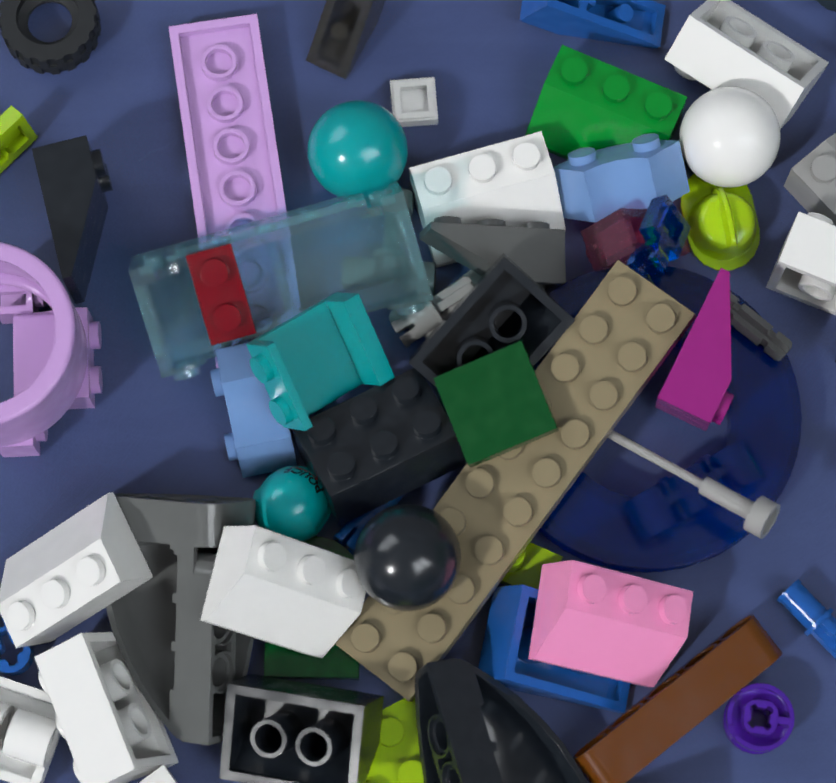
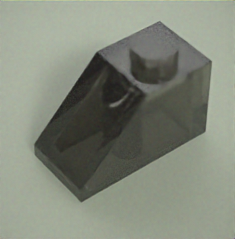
[306,0,386,79]

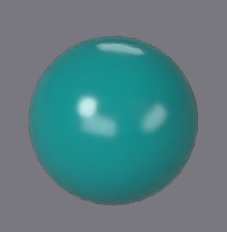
[308,100,408,201]

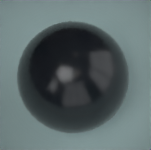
[354,504,461,611]

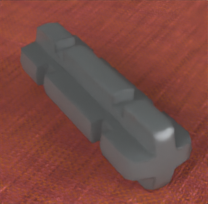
[730,292,792,362]

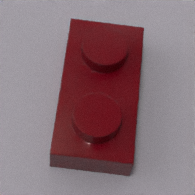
[185,242,257,346]

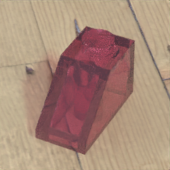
[581,208,691,273]

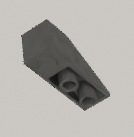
[419,216,566,294]

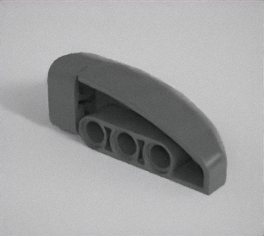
[106,493,256,746]

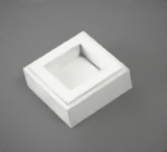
[390,77,438,127]

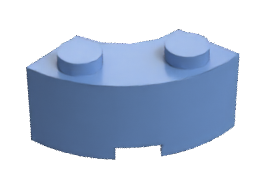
[553,134,690,223]
[210,342,297,478]

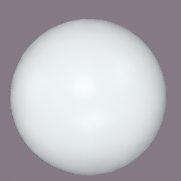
[679,87,781,187]

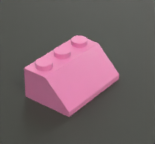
[528,560,693,688]

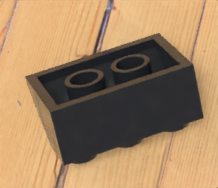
[409,253,575,388]
[219,674,384,783]

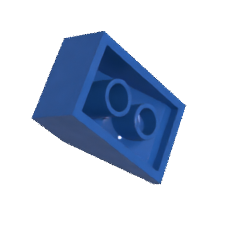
[478,585,630,713]

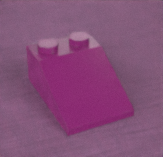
[655,268,735,432]

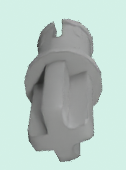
[391,276,475,348]

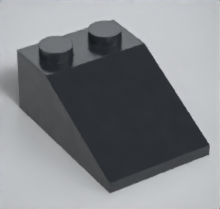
[32,135,113,304]

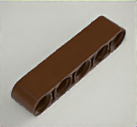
[573,614,782,783]

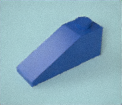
[519,0,666,49]

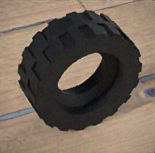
[0,0,101,75]

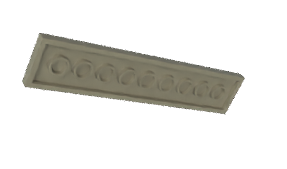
[335,260,696,702]

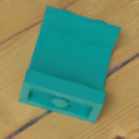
[246,292,395,431]

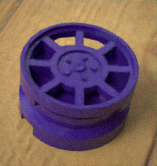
[722,683,795,755]

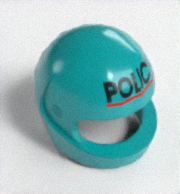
[253,466,331,542]

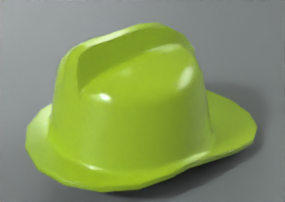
[681,173,760,271]

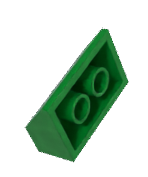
[525,45,688,160]

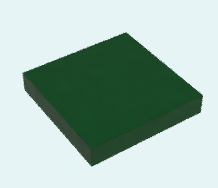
[433,341,559,468]

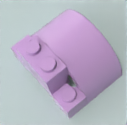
[0,242,103,457]

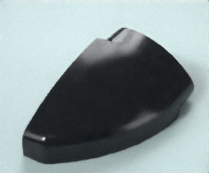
[415,658,588,783]

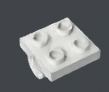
[0,676,61,783]

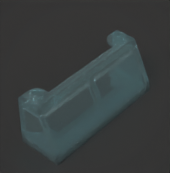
[128,180,434,381]

